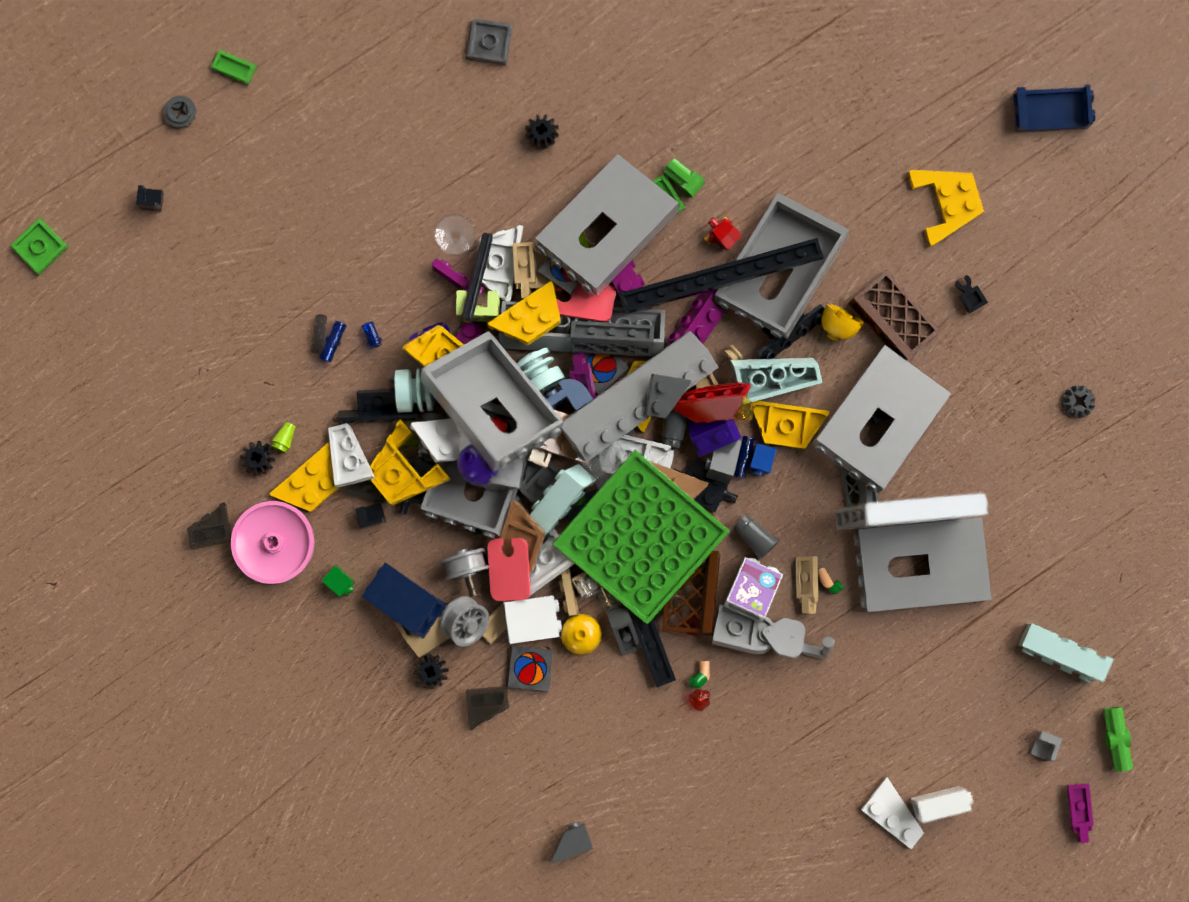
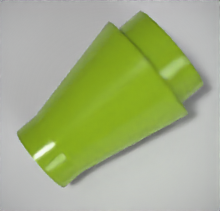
[271,422,296,454]

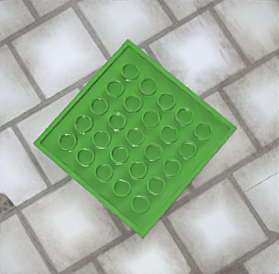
[553,449,730,624]

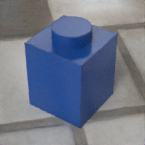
[749,443,777,476]

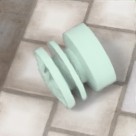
[517,348,565,394]
[395,369,436,413]

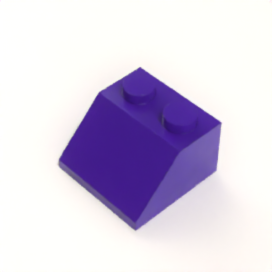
[688,418,741,457]

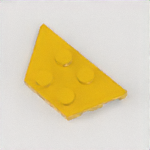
[488,281,561,346]
[402,325,464,367]
[750,401,830,449]
[269,442,340,512]

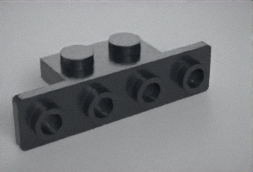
[757,304,825,359]
[337,389,420,424]

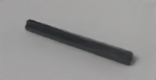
[461,233,493,323]

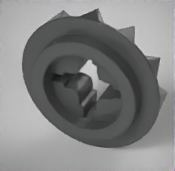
[164,96,197,128]
[1062,385,1095,418]

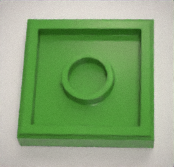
[10,218,69,275]

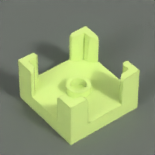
[456,291,500,322]

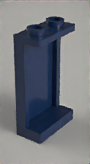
[1013,84,1096,132]
[362,563,446,639]

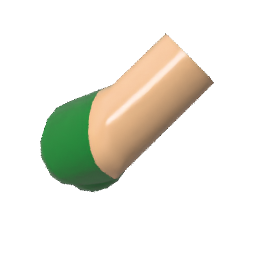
[818,568,843,594]
[688,661,710,689]

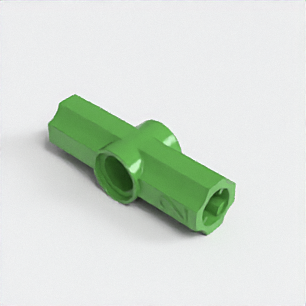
[1103,707,1133,772]

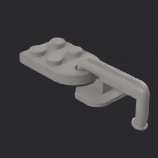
[712,604,835,659]

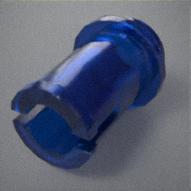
[361,321,382,349]

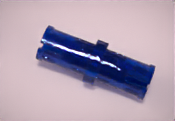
[319,320,347,363]
[734,436,755,478]

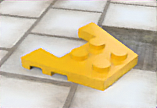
[908,170,984,247]
[370,419,451,506]

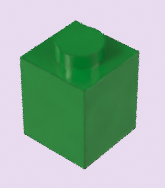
[321,565,356,597]

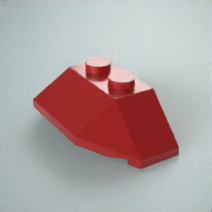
[673,382,751,423]

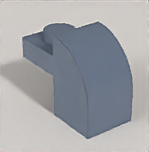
[546,379,593,410]

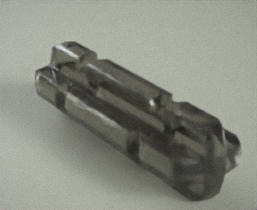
[311,314,327,354]

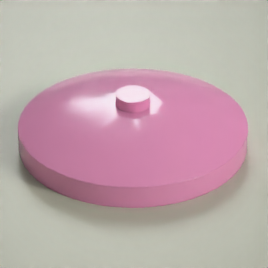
[231,501,315,584]

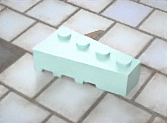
[730,358,822,404]
[530,464,597,543]
[1017,623,1114,683]

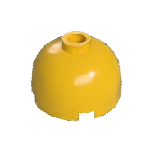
[821,304,864,341]
[561,614,602,655]

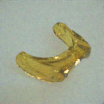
[734,396,755,422]

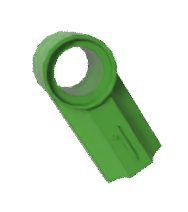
[663,158,706,198]

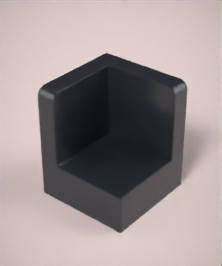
[136,185,164,211]
[355,503,387,529]

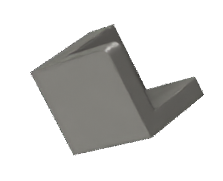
[1030,730,1062,762]

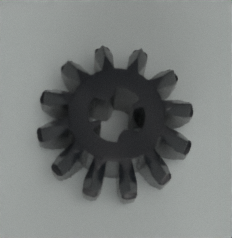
[525,114,559,149]
[240,441,276,476]
[413,654,449,689]

